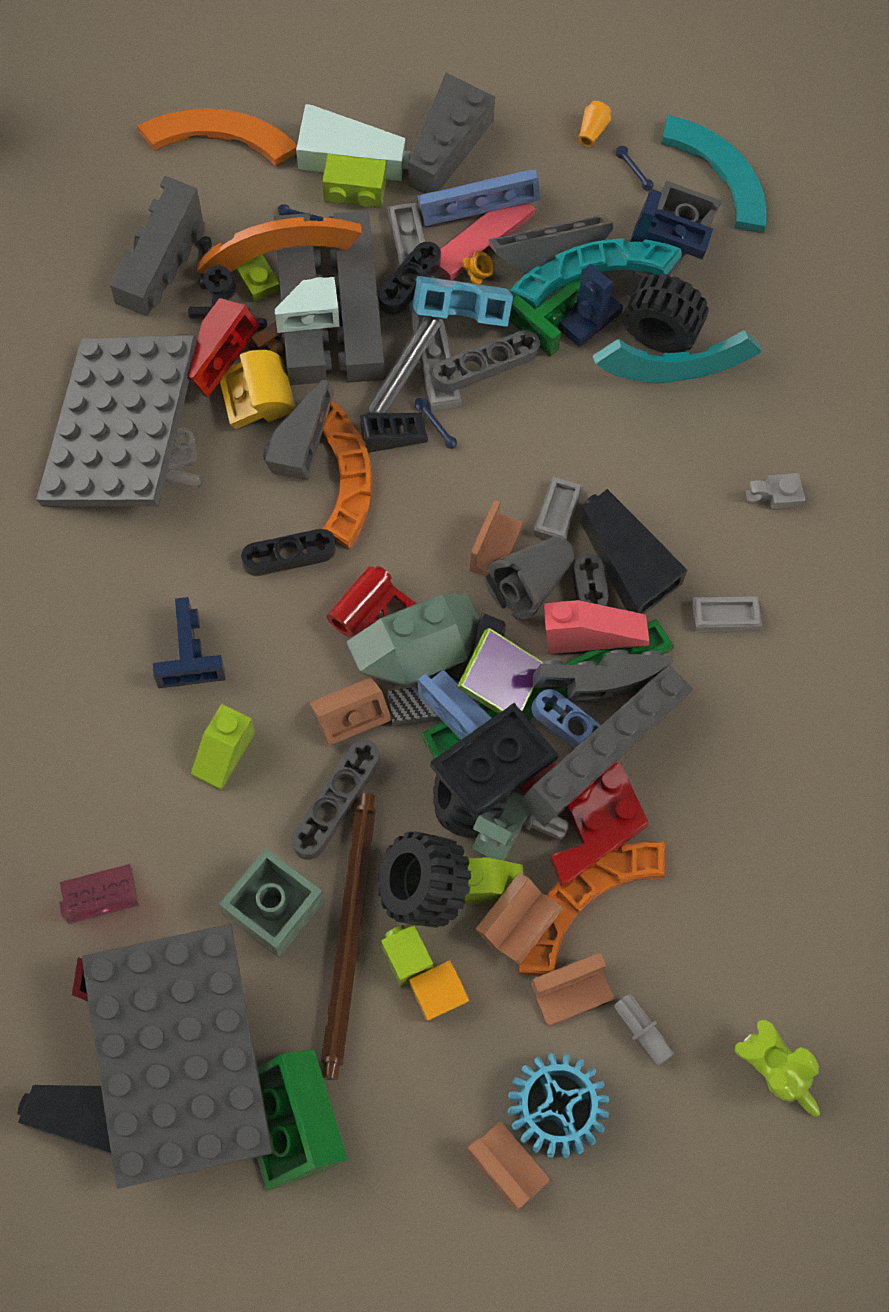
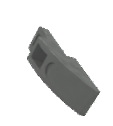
[533,650,673,702]

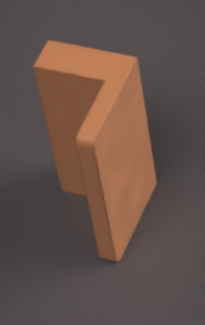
[469,500,524,576]
[309,678,392,746]
[475,873,563,964]
[531,952,614,1026]
[467,1122,550,1212]

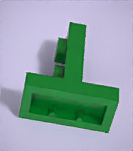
[509,278,581,357]

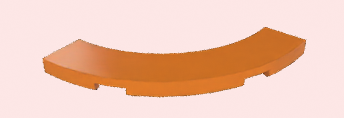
[137,108,297,166]
[197,217,362,274]
[321,400,372,550]
[518,842,665,976]

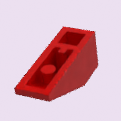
[188,298,260,397]

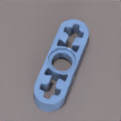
[531,689,601,749]

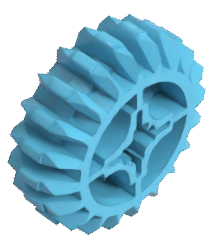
[508,1053,609,1159]

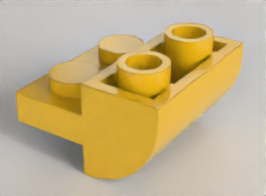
[220,350,296,429]

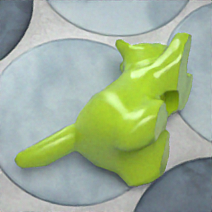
[735,1020,820,1117]

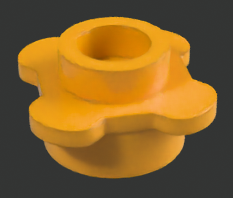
[462,250,494,285]

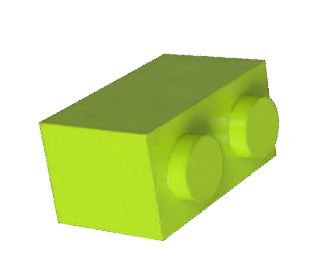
[322,153,387,208]

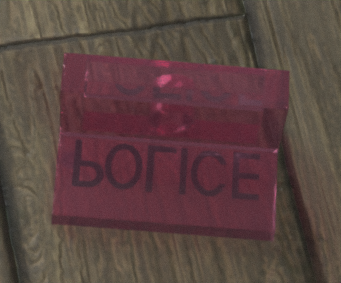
[59,864,139,924]

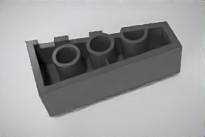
[409,73,495,194]
[110,176,205,316]
[626,180,722,296]

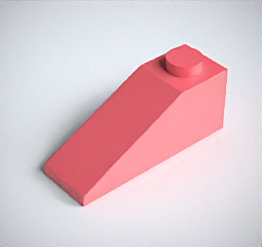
[544,600,649,654]

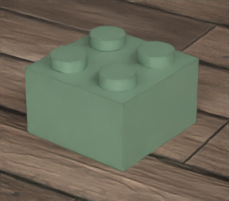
[219,848,324,958]

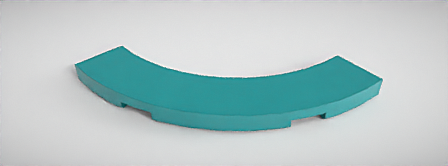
[661,115,767,233]
[510,238,682,308]
[593,330,762,383]

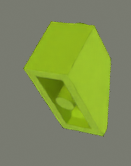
[191,704,255,790]
[464,857,523,905]

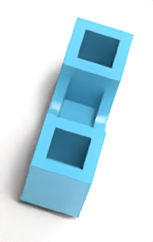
[413,276,513,327]

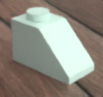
[275,277,339,333]

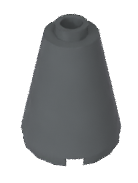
[485,536,574,619]

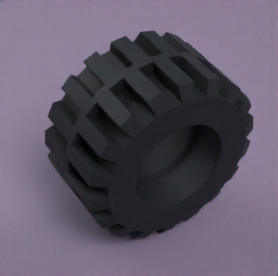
[622,274,709,353]
[378,831,471,928]

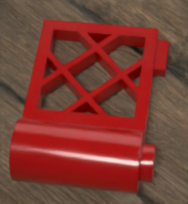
[326,566,417,637]

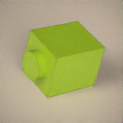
[381,925,433,987]

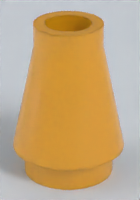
[578,101,611,147]

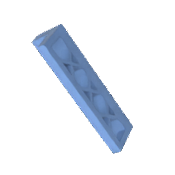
[417,169,540,226]
[418,670,491,740]

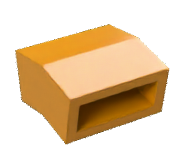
[409,960,469,1021]

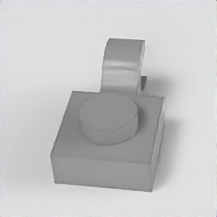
[745,473,806,509]

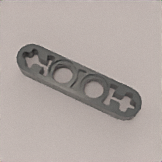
[431,330,540,393]
[292,740,380,860]

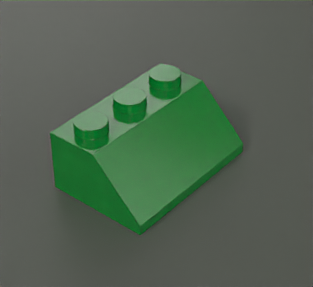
[257,1049,348,1191]

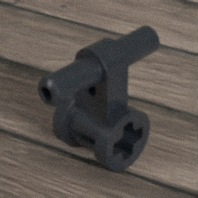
[188,265,250,319]

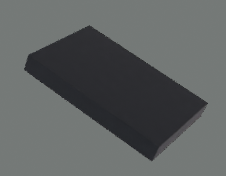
[430,703,559,820]

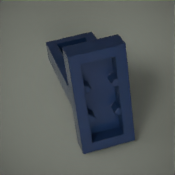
[630,188,713,259]
[558,264,623,347]
[153,597,226,689]

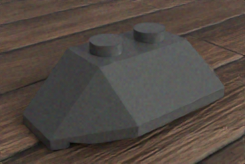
[488,214,613,274]

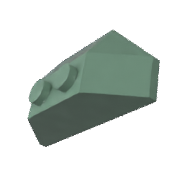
[346,594,479,687]

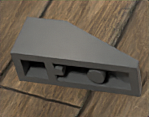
[263,380,334,480]

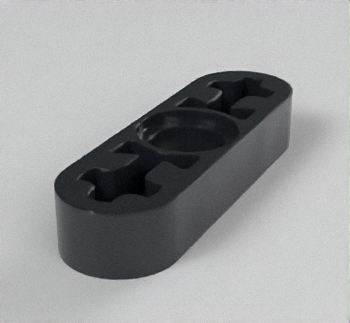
[379,242,441,315]
[241,529,336,576]

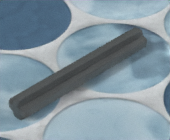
[366,315,441,414]

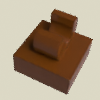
[248,321,285,357]

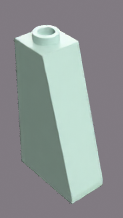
[296,104,410,181]

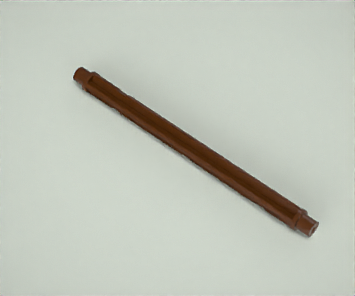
[321,793,376,1080]

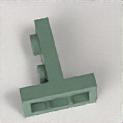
[472,790,530,861]

